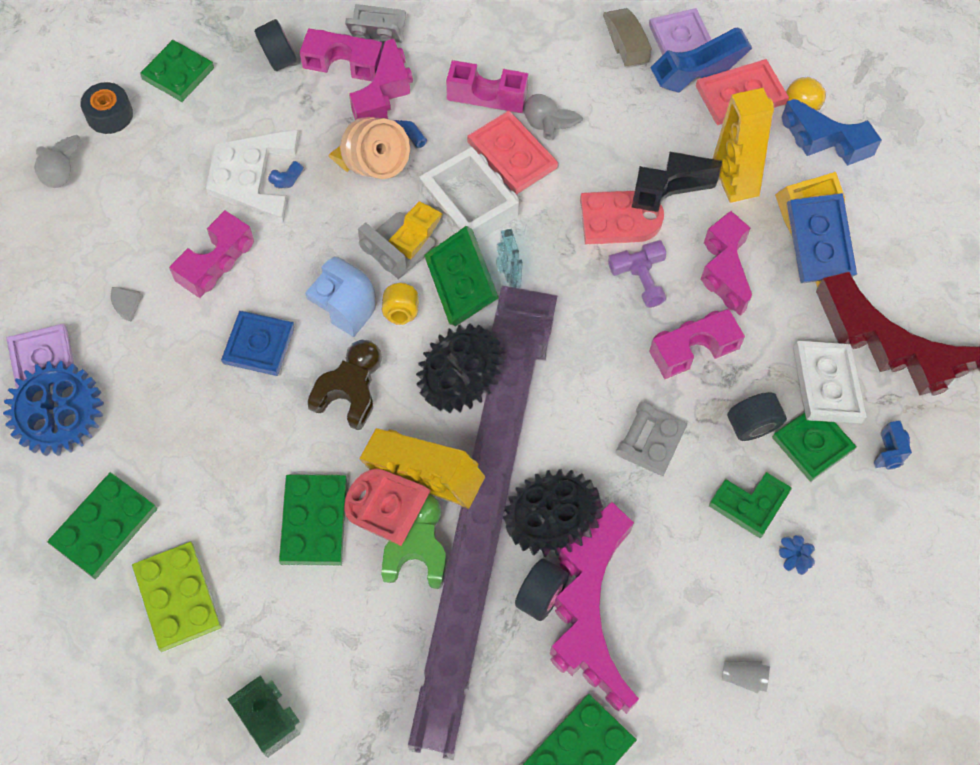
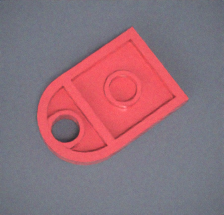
[580,191,664,245]
[344,469,430,546]

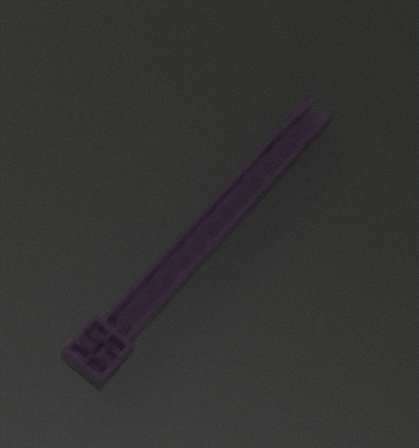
[408,285,558,760]

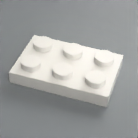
[793,340,867,424]

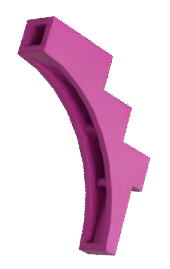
[549,502,639,714]

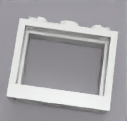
[419,147,519,241]

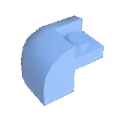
[305,257,375,337]

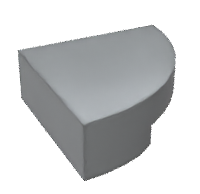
[111,287,141,322]

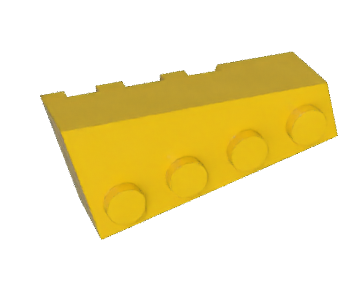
[712,88,774,203]
[359,428,485,509]

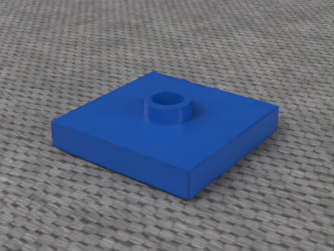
[221,310,295,376]

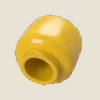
[381,283,419,325]

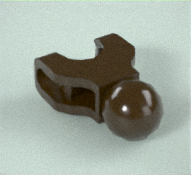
[308,339,382,430]

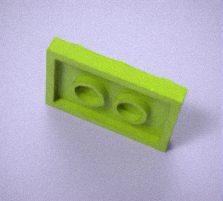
[132,541,222,652]

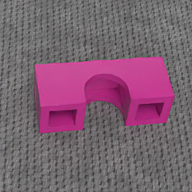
[300,28,383,82]
[446,60,529,113]
[169,210,254,298]
[649,309,745,379]

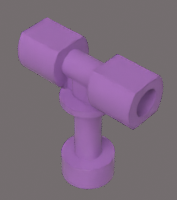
[608,240,666,308]

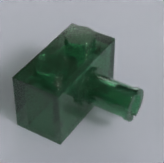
[227,675,300,758]

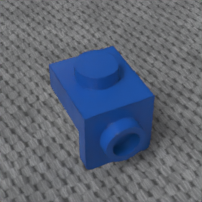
[874,420,912,470]

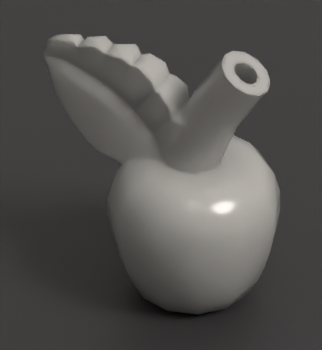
[524,94,583,140]
[34,135,80,188]

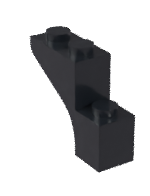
[632,151,723,212]

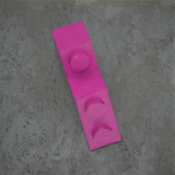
[349,39,413,120]
[700,211,752,316]

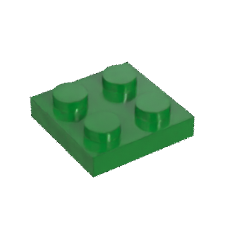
[140,39,214,102]

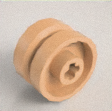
[340,117,410,179]

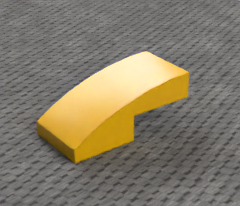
[388,201,442,260]

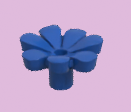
[779,535,815,575]

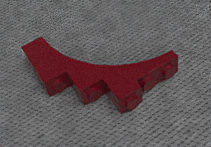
[816,272,980,396]

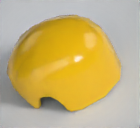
[785,77,826,110]

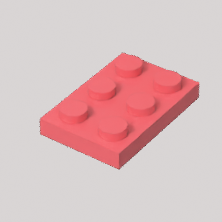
[696,59,789,125]
[467,111,558,195]

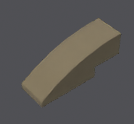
[603,8,652,67]

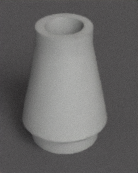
[722,661,770,693]

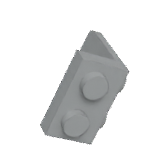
[345,4,406,44]
[358,212,435,280]

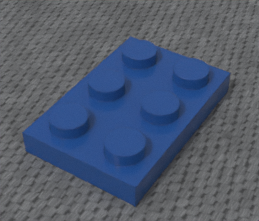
[787,193,857,284]

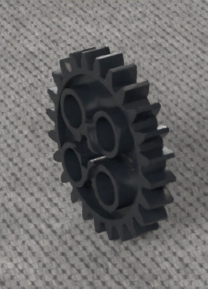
[416,323,505,414]
[503,469,603,557]

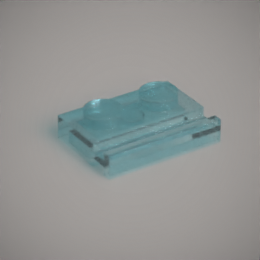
[496,228,523,293]

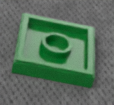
[772,412,857,482]

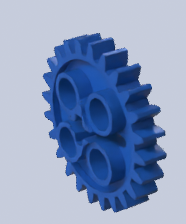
[3,361,104,456]

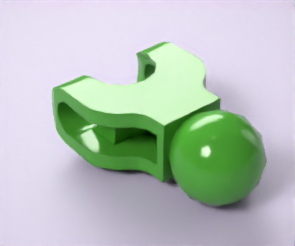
[381,494,447,589]

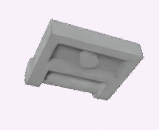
[616,402,687,476]

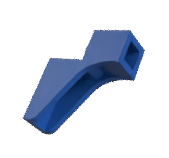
[650,27,752,93]
[781,99,882,166]

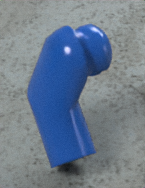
[394,120,427,148]
[268,161,304,189]

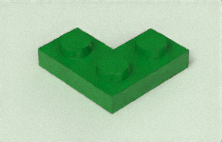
[709,472,792,539]

